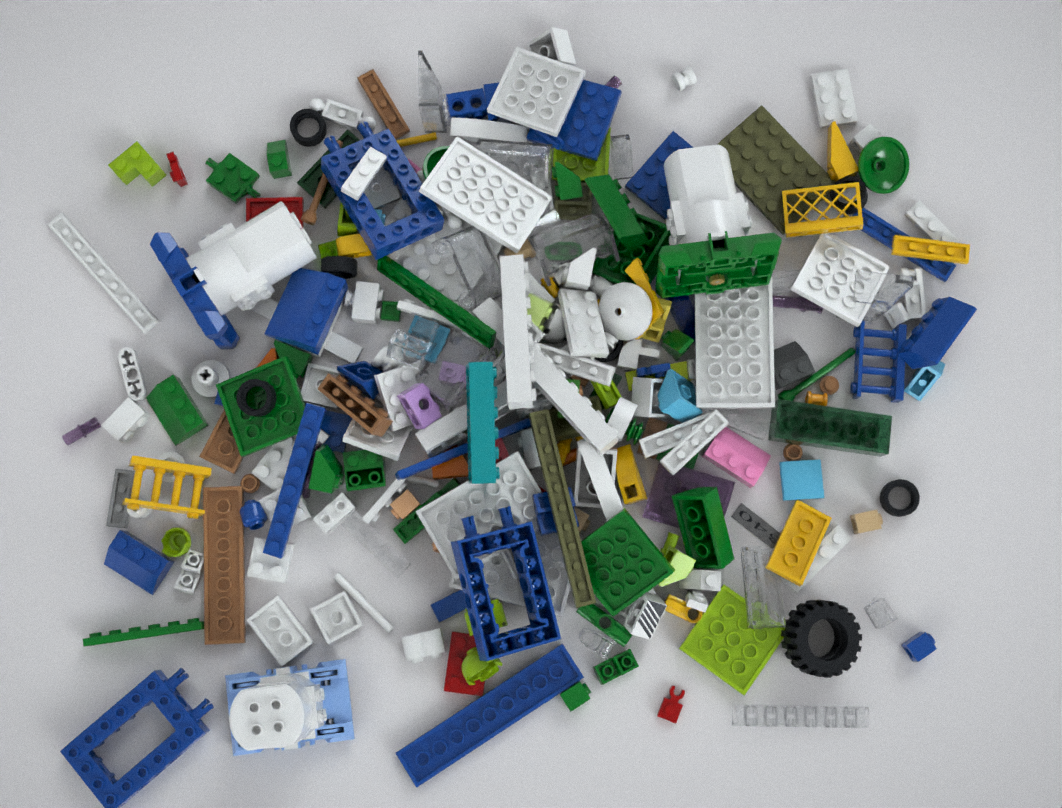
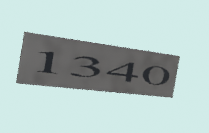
[731,503,780,549]

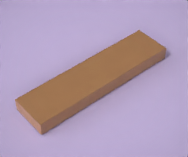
[357,69,410,140]

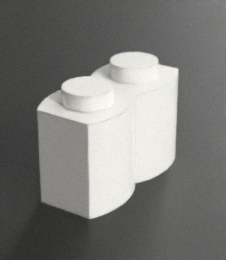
[402,628,446,664]

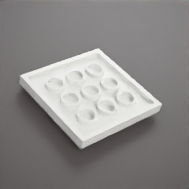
[487,47,586,137]
[790,233,890,327]

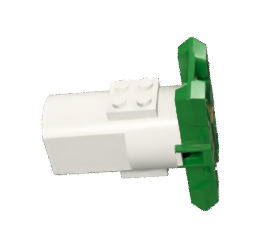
[655,145,782,298]

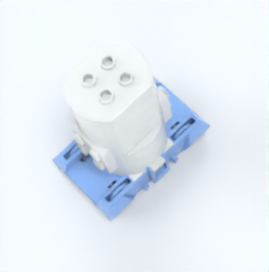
[225,659,355,756]

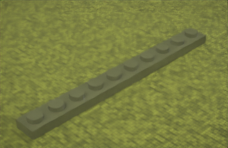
[528,409,596,608]

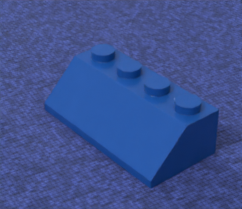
[898,297,977,369]

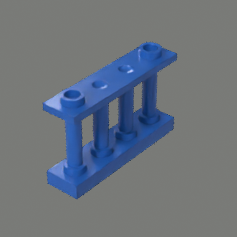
[850,321,907,403]

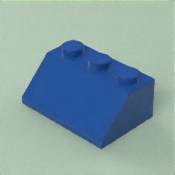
[104,530,175,595]

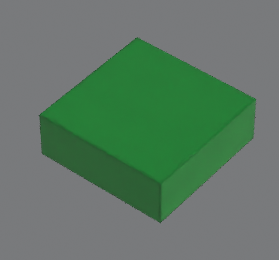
[380,300,401,322]

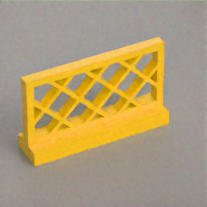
[782,182,863,238]

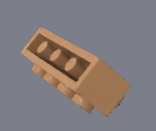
[318,373,393,437]

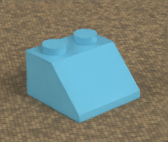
[657,369,703,423]

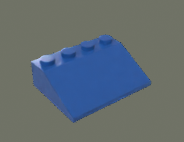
[264,268,348,355]

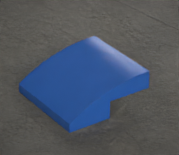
[532,487,579,536]

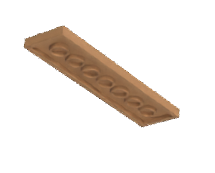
[203,486,246,645]

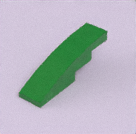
[393,478,461,544]

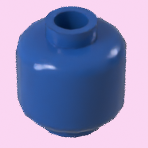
[239,500,268,530]

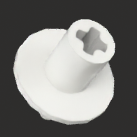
[191,360,230,398]

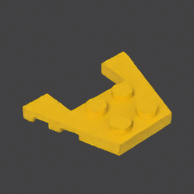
[597,258,664,340]

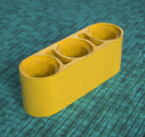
[336,233,372,258]

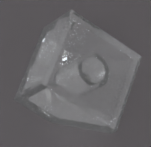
[386,328,437,371]

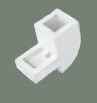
[616,339,660,371]

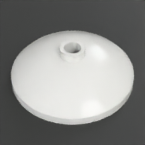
[599,282,653,340]

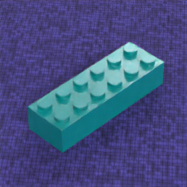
[466,362,500,484]

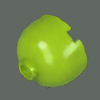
[461,647,503,685]

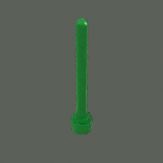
[778,348,856,407]

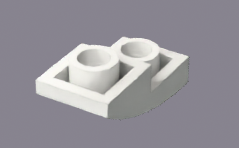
[607,397,638,441]
[174,549,204,595]

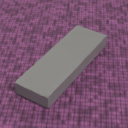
[106,469,135,529]

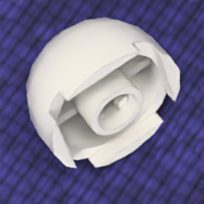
[542,303,566,342]

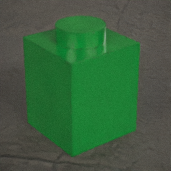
[560,681,592,712]

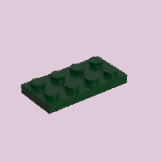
[297,129,360,209]

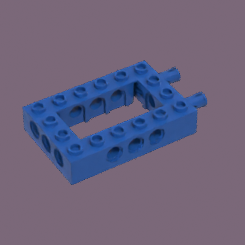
[321,122,445,260]
[451,506,561,661]
[60,668,214,808]

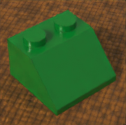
[309,444,345,494]

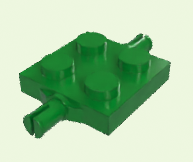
[205,153,261,204]

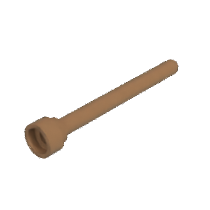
[300,140,343,226]

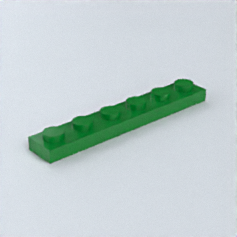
[83,618,204,647]

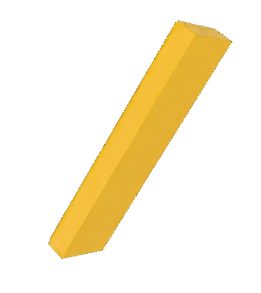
[891,235,970,264]

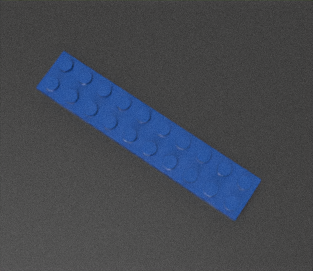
[396,643,584,788]

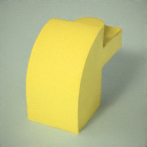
[641,297,672,343]

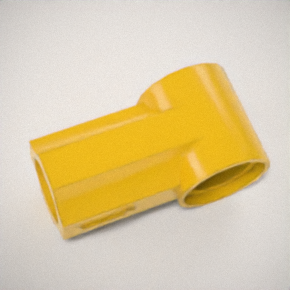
[665,594,702,623]

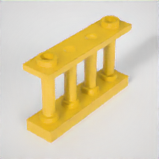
[122,455,212,519]

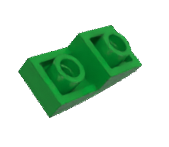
[593,649,639,685]

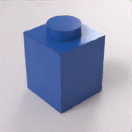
[901,632,937,662]

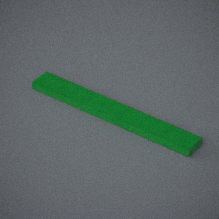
[377,255,496,349]

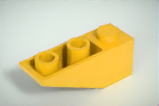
[616,444,647,505]

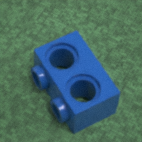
[446,88,487,119]

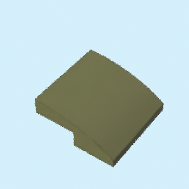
[554,181,592,221]

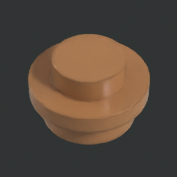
[819,376,839,395]
[783,443,803,461]
[240,474,260,493]

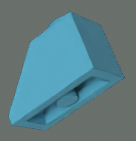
[904,361,945,401]

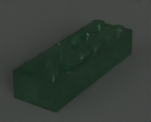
[768,399,892,457]

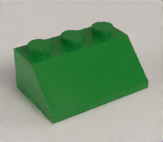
[146,374,209,446]

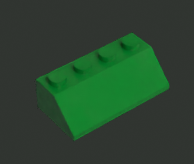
[584,174,649,252]
[672,487,734,569]

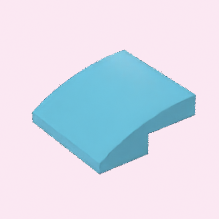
[779,460,824,501]

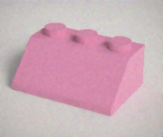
[701,427,771,488]

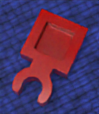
[166,152,188,187]
[657,685,685,724]

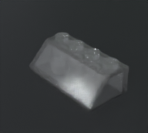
[475,139,552,188]

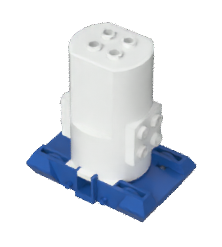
[150,201,317,349]

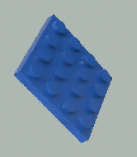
[527,80,622,161]
[625,131,694,221]

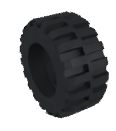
[781,600,862,678]

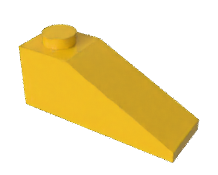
[827,121,858,182]

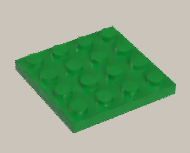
[216,356,305,457]
[581,508,675,617]

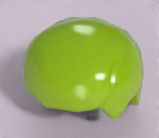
[161,527,191,557]

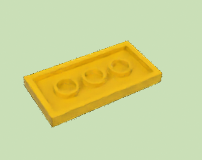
[765,500,832,586]

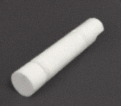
[406,475,439,488]

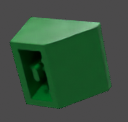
[343,450,386,491]

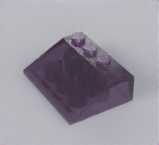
[642,460,735,529]

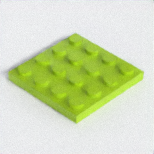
[678,584,785,696]

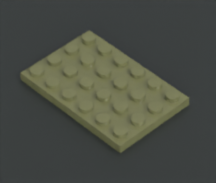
[717,105,835,235]

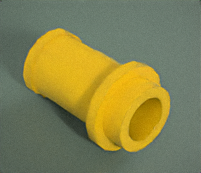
[540,274,559,298]

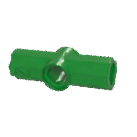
[576,604,632,647]

